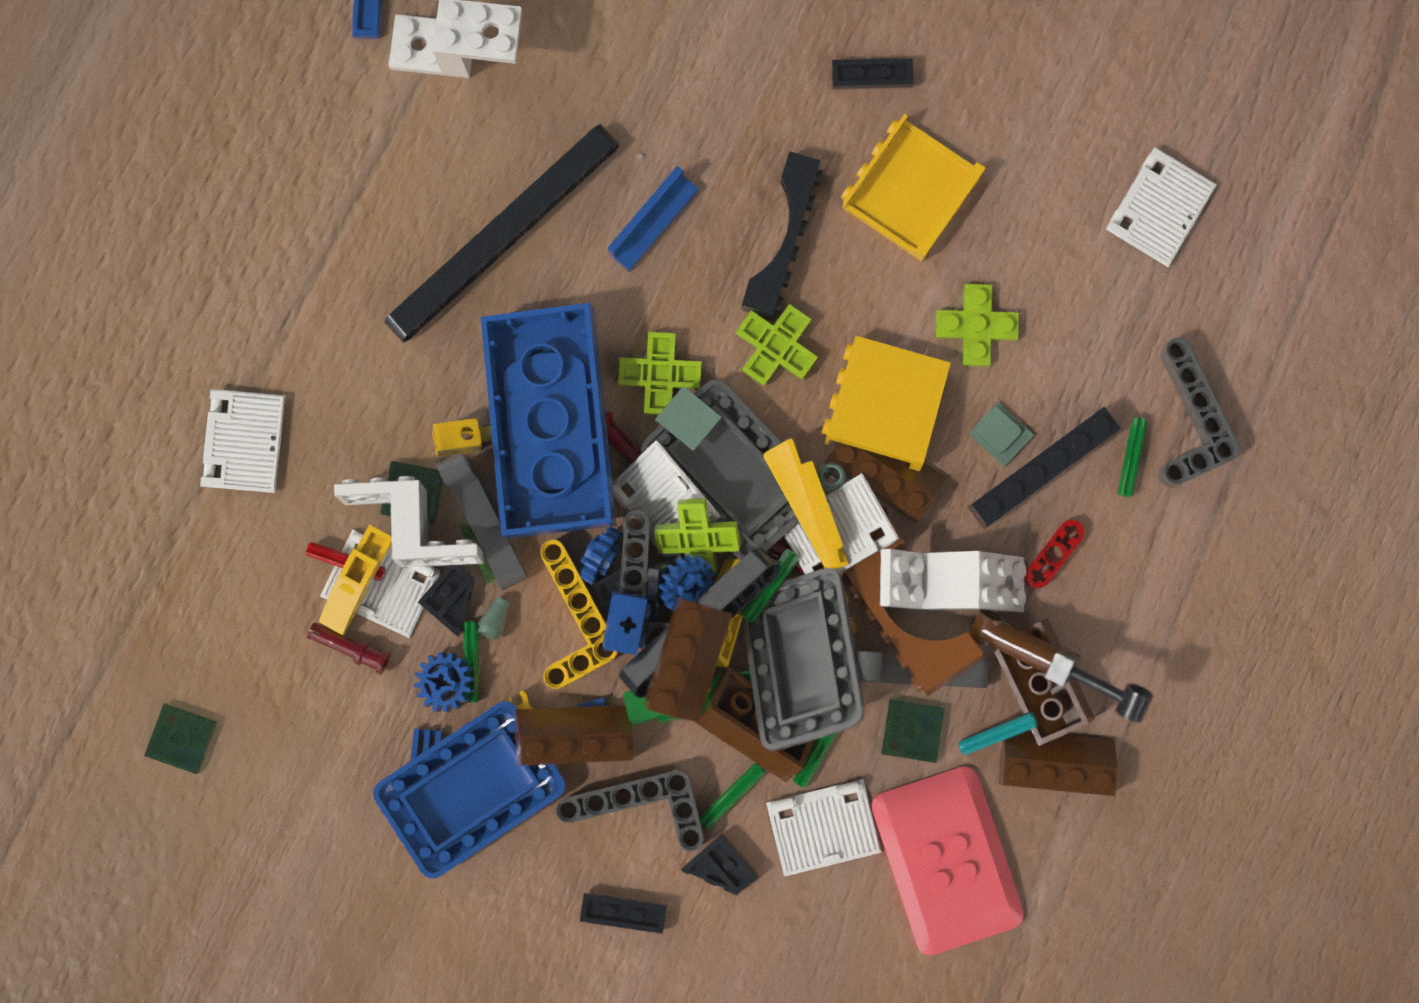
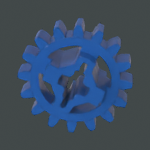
[580,526,622,584]
[659,554,716,611]
[414,652,475,712]

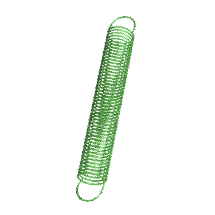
[459,517,496,589]

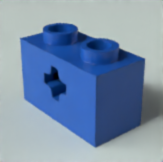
[602,591,651,655]

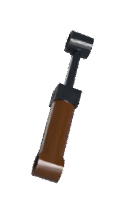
[969,609,1154,723]

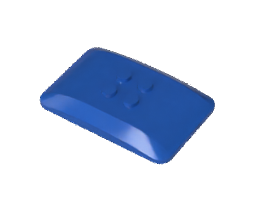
[373,701,565,878]

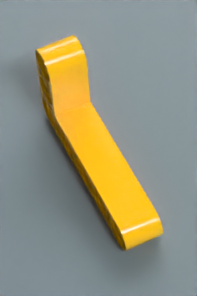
[540,540,619,689]

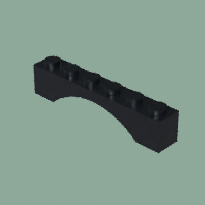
[741,151,824,319]
[967,407,1121,529]

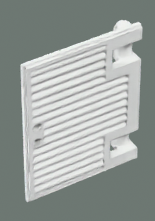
[1106,147,1217,267]
[200,389,285,493]
[613,440,721,559]
[784,474,899,575]
[320,529,441,638]
[766,779,882,877]

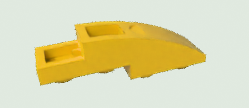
[319,524,392,635]

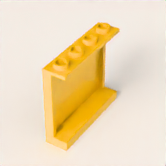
[841,114,986,262]
[822,335,951,471]

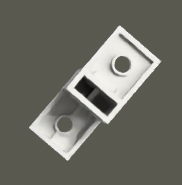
[389,0,523,78]
[334,476,484,568]
[880,549,1026,613]

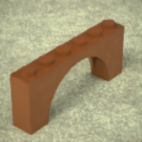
[840,520,983,697]

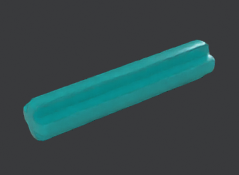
[958,713,1038,755]

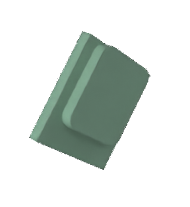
[655,386,722,451]
[968,402,1034,467]

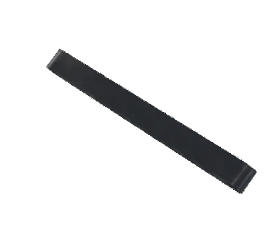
[384,124,620,343]

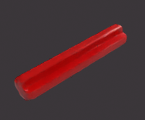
[306,542,386,581]

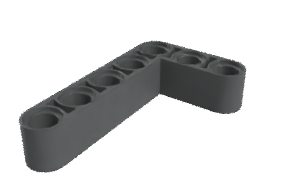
[1158,337,1239,487]
[436,452,528,590]
[619,508,671,647]
[856,652,989,688]
[556,770,704,851]

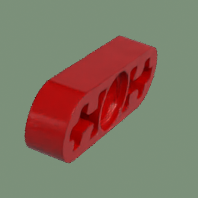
[1024,520,1084,589]

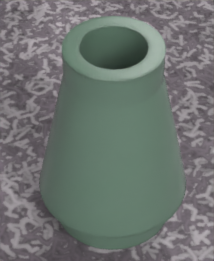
[818,463,845,490]
[477,597,510,640]

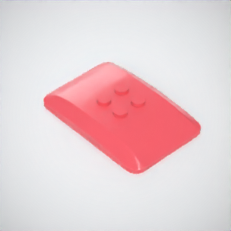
[871,766,1024,955]

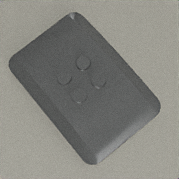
[641,379,823,560]
[742,568,864,751]

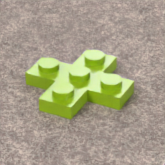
[935,284,1019,367]
[735,304,818,387]
[618,332,702,415]
[654,498,741,576]

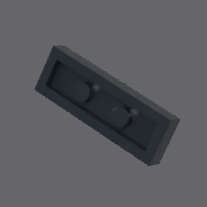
[831,58,914,89]
[579,892,667,934]

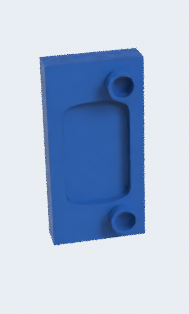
[481,303,617,539]

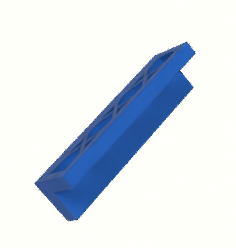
[607,166,699,272]

